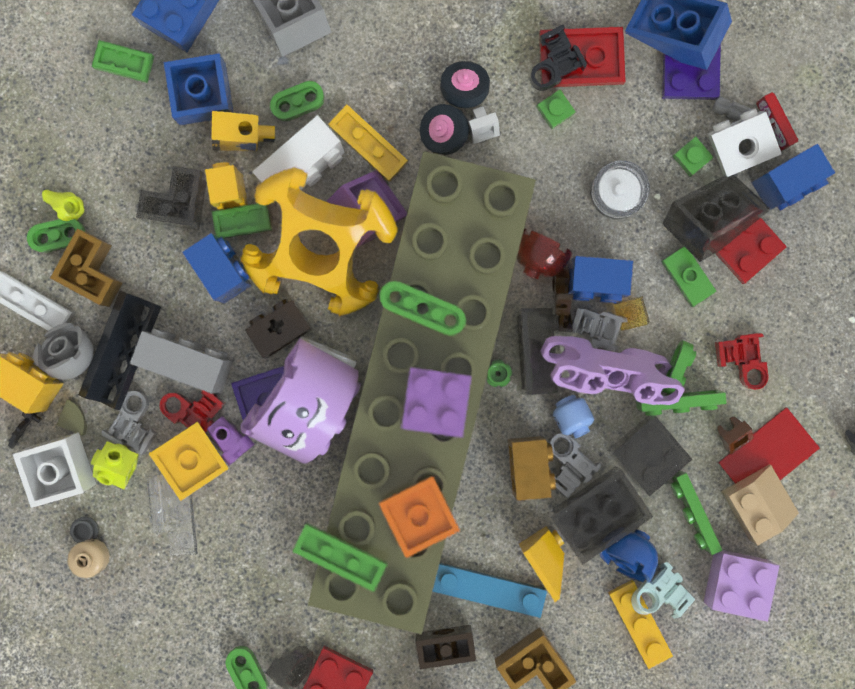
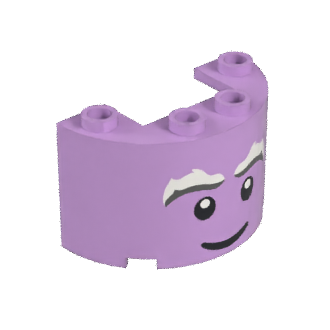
[241,339,361,464]

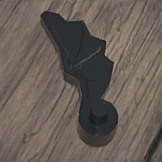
[8,412,42,449]

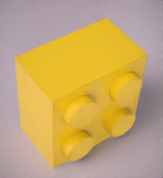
[0,352,64,414]

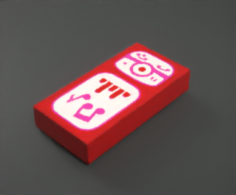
[756,92,799,151]

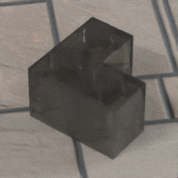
[136,166,207,230]

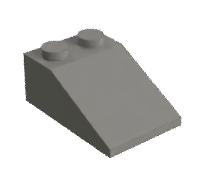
[252,0,332,57]

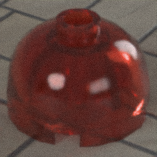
[516,228,573,280]

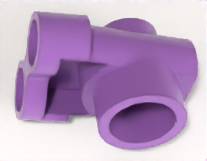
[207,416,255,466]

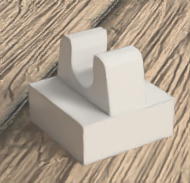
[469,106,500,144]

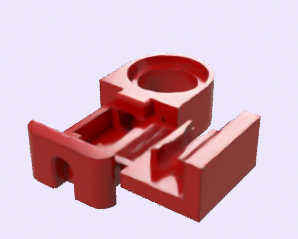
[715,333,769,390]
[159,390,225,433]

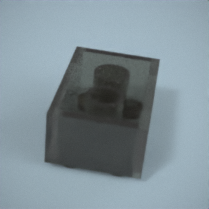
[547,466,653,565]

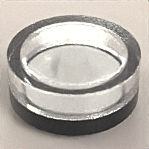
[590,160,650,219]

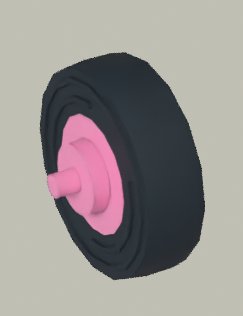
[440,61,490,108]
[419,104,469,155]

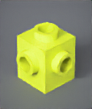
[91,441,138,489]

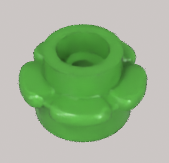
[487,360,512,387]

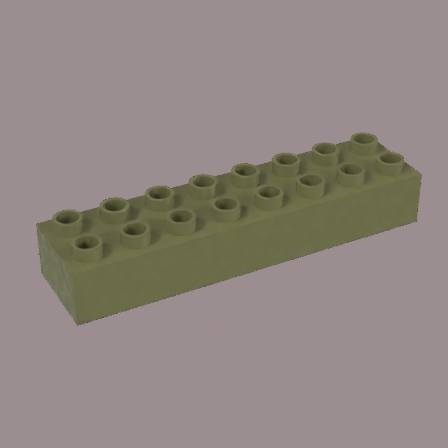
[308,151,536,635]

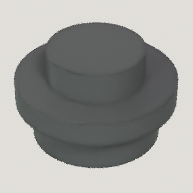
[70,516,99,543]

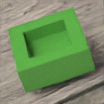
[537,89,576,129]
[673,137,714,177]

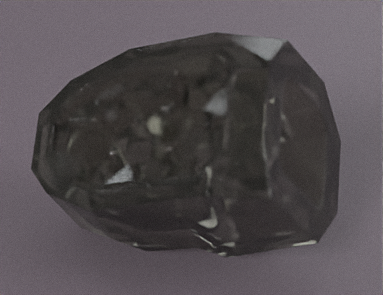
[265,646,314,689]

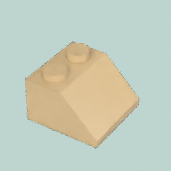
[721,464,799,546]

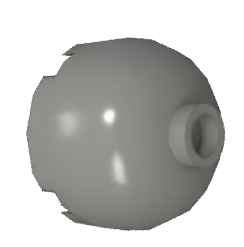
[33,323,94,380]

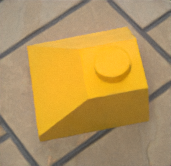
[519,526,565,602]

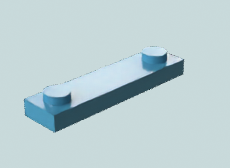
[432,563,547,618]

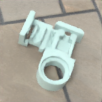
[631,562,695,619]

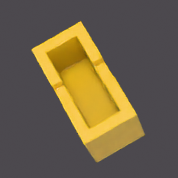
[205,162,248,210]

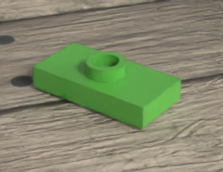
[92,40,154,83]
[211,203,272,239]
[661,245,717,307]

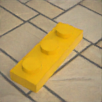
[328,104,408,183]
[608,580,673,669]

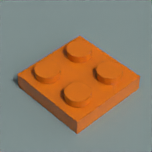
[379,476,460,558]

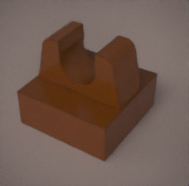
[717,417,753,455]

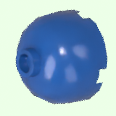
[600,529,658,583]

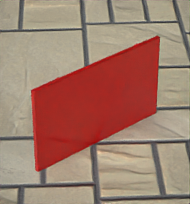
[718,407,820,484]

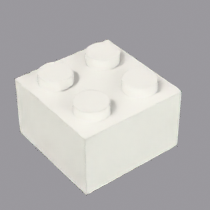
[13,432,96,508]

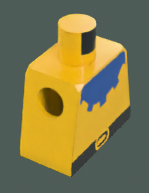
[212,111,275,151]

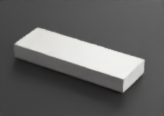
[0,271,74,331]

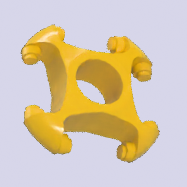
[241,167,398,316]

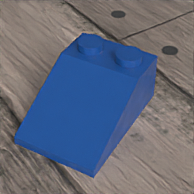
[625,0,732,70]

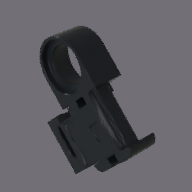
[530,24,587,91]

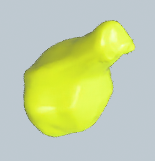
[42,190,85,221]

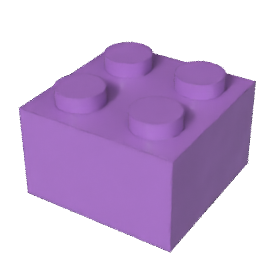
[402,368,471,437]

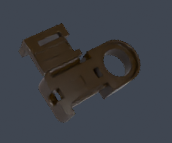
[552,267,573,332]

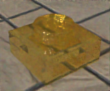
[614,296,650,331]

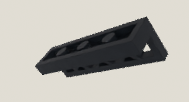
[78,291,162,410]

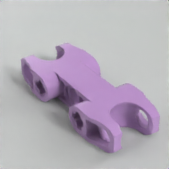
[541,336,685,405]

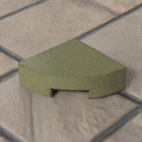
[56,399,87,436]

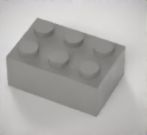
[130,328,234,393]

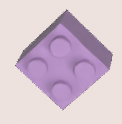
[704,550,779,622]

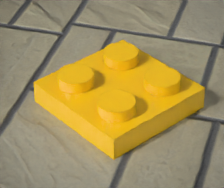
[149,422,229,501]

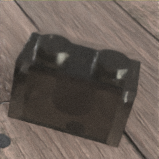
[663,174,770,262]

